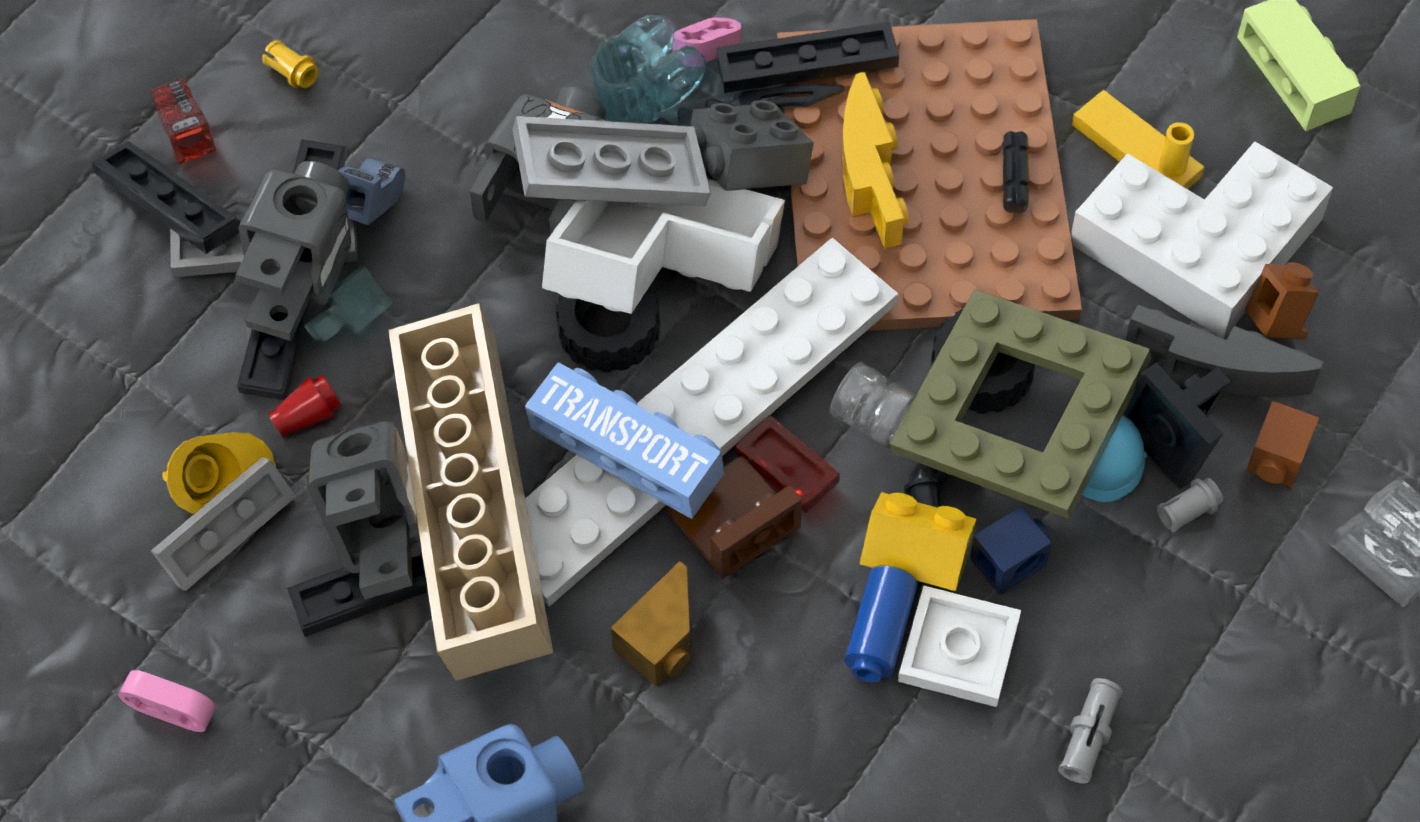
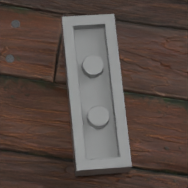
[151,457,296,591]

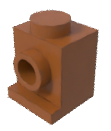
[1245,262,1319,339]

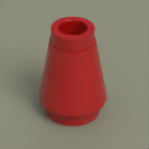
[268,375,343,438]

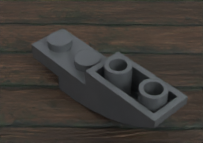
[1125,305,1324,398]

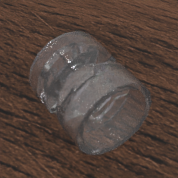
[830,362,917,449]

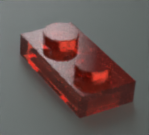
[736,415,840,513]

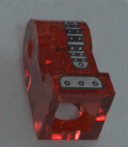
[149,78,216,164]

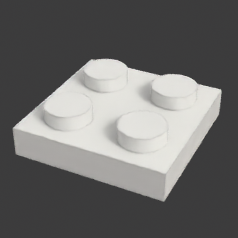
[898,586,1021,707]

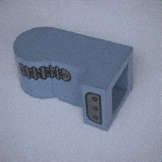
[338,157,406,225]

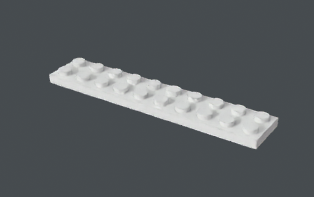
[525,238,898,606]

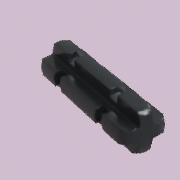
[1003,131,1029,213]

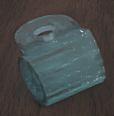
[589,13,706,124]

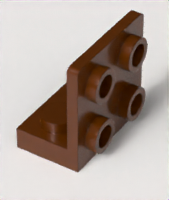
[666,456,802,579]

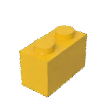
[860,492,977,591]

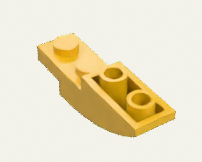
[841,72,909,249]

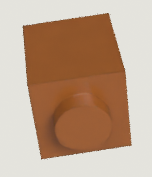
[1246,401,1319,488]

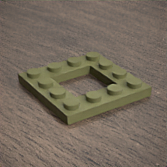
[890,289,1151,519]

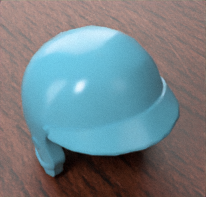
[1082,415,1147,502]

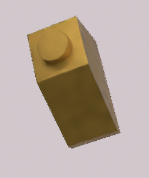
[611,561,691,687]

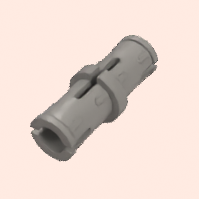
[1058,678,1123,784]

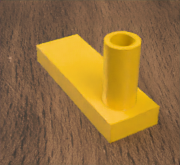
[1072,90,1204,189]

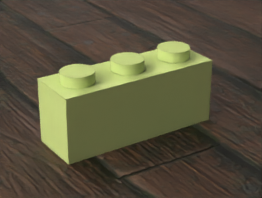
[1237,0,1360,131]

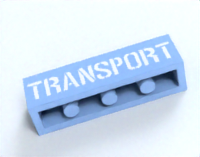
[525,362,724,519]

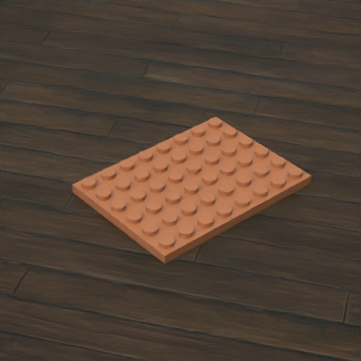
[777,19,1082,331]

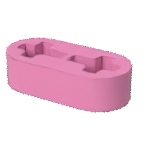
[672,17,742,64]
[118,670,216,732]

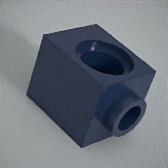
[970,506,1052,595]

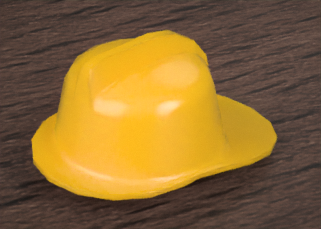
[162,432,276,514]

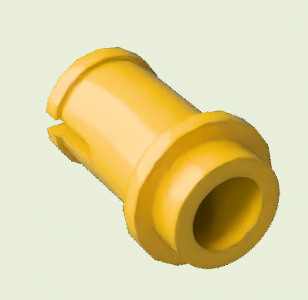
[262,40,319,89]

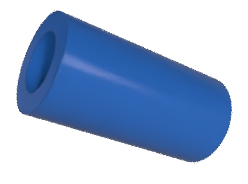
[844,566,918,682]

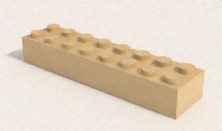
[388,303,553,681]

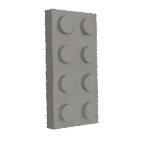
[512,116,711,206]

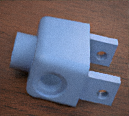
[394,724,584,822]

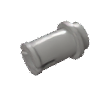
[1157,478,1223,532]

